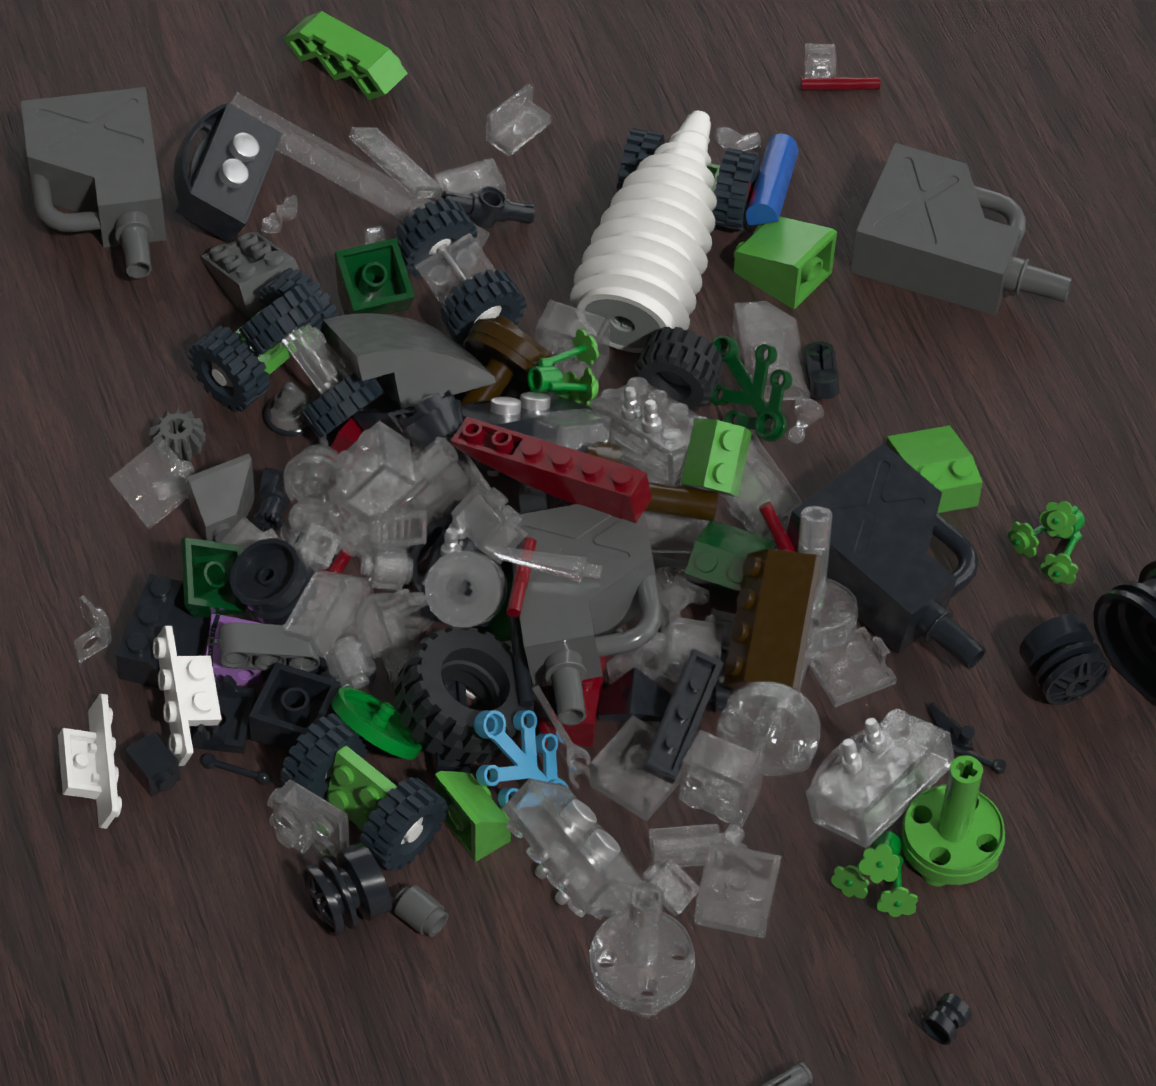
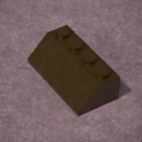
[723,549,822,698]

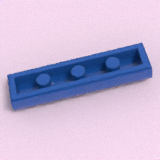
[746,133,799,225]

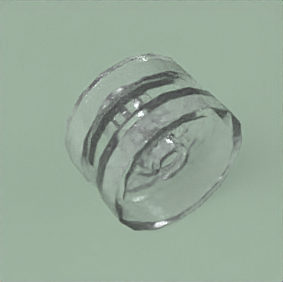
[425,551,507,627]

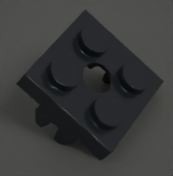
[189,673,257,754]

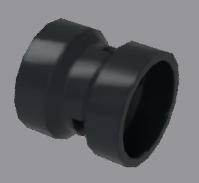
[921,993,972,1045]

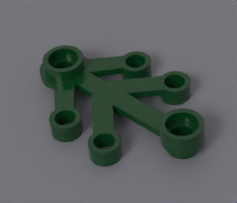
[710,335,793,442]

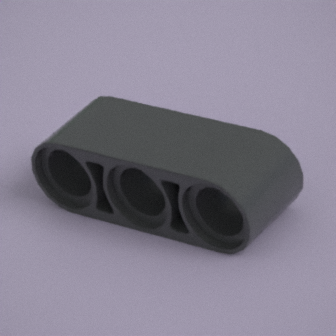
[218,622,320,672]

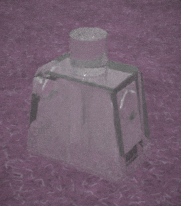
[640,616,723,683]

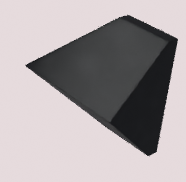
[599,666,671,722]

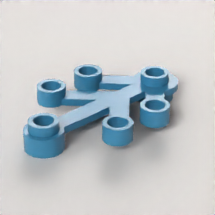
[473,710,570,812]

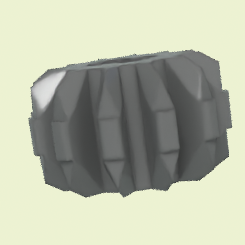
[149,408,206,465]

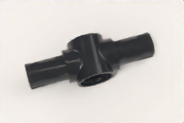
[441,186,535,228]

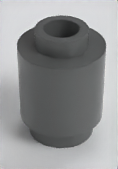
[394,885,449,937]

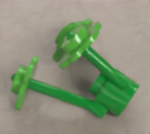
[528,328,599,407]
[1008,501,1085,584]

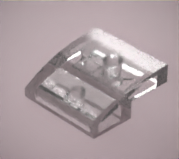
[109,437,192,529]

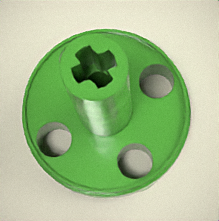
[900,755,1005,886]

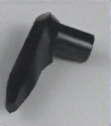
[929,702,975,751]

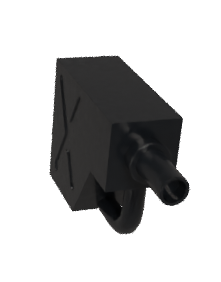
[786,443,986,670]

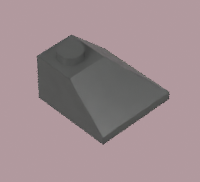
[187,453,255,543]

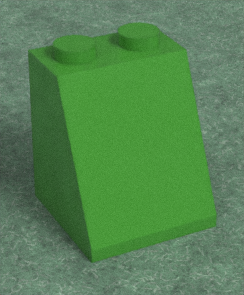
[733,216,837,310]

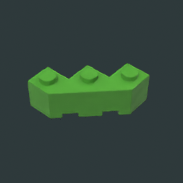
[283,11,408,100]

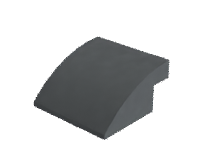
[323,313,496,409]

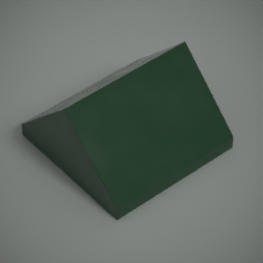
[181,537,246,618]

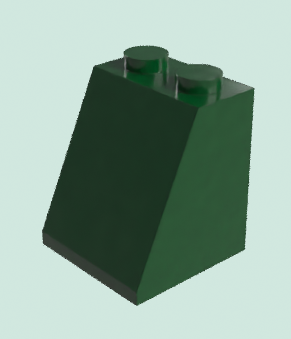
[685,520,775,599]

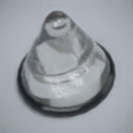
[264,382,315,436]

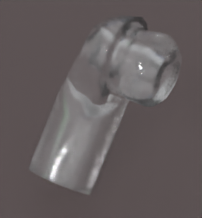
[714,127,761,151]

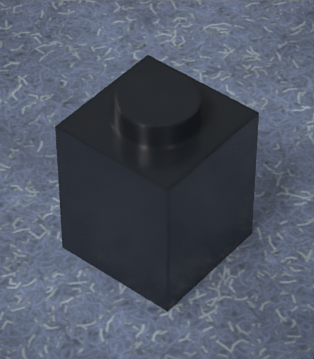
[125,732,181,797]

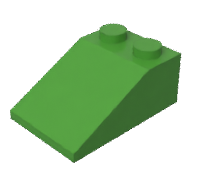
[887,425,982,513]

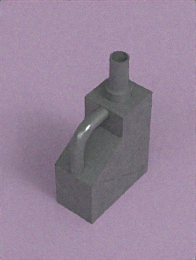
[21,87,167,278]
[851,143,1072,316]
[505,504,662,725]

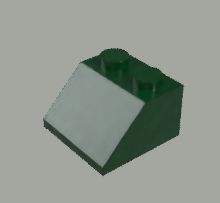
[334,238,415,315]

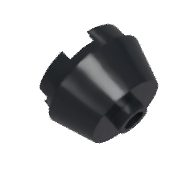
[397,390,464,453]

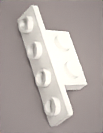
[153,626,222,766]
[58,694,122,829]

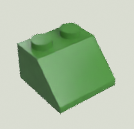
[681,418,752,498]
[435,771,513,862]

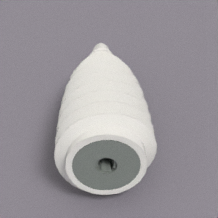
[570,110,717,353]

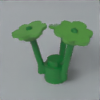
[831,831,918,917]

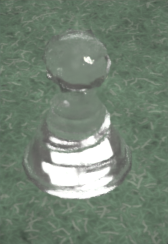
[788,398,824,444]

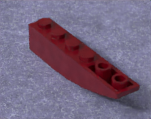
[451,417,652,523]

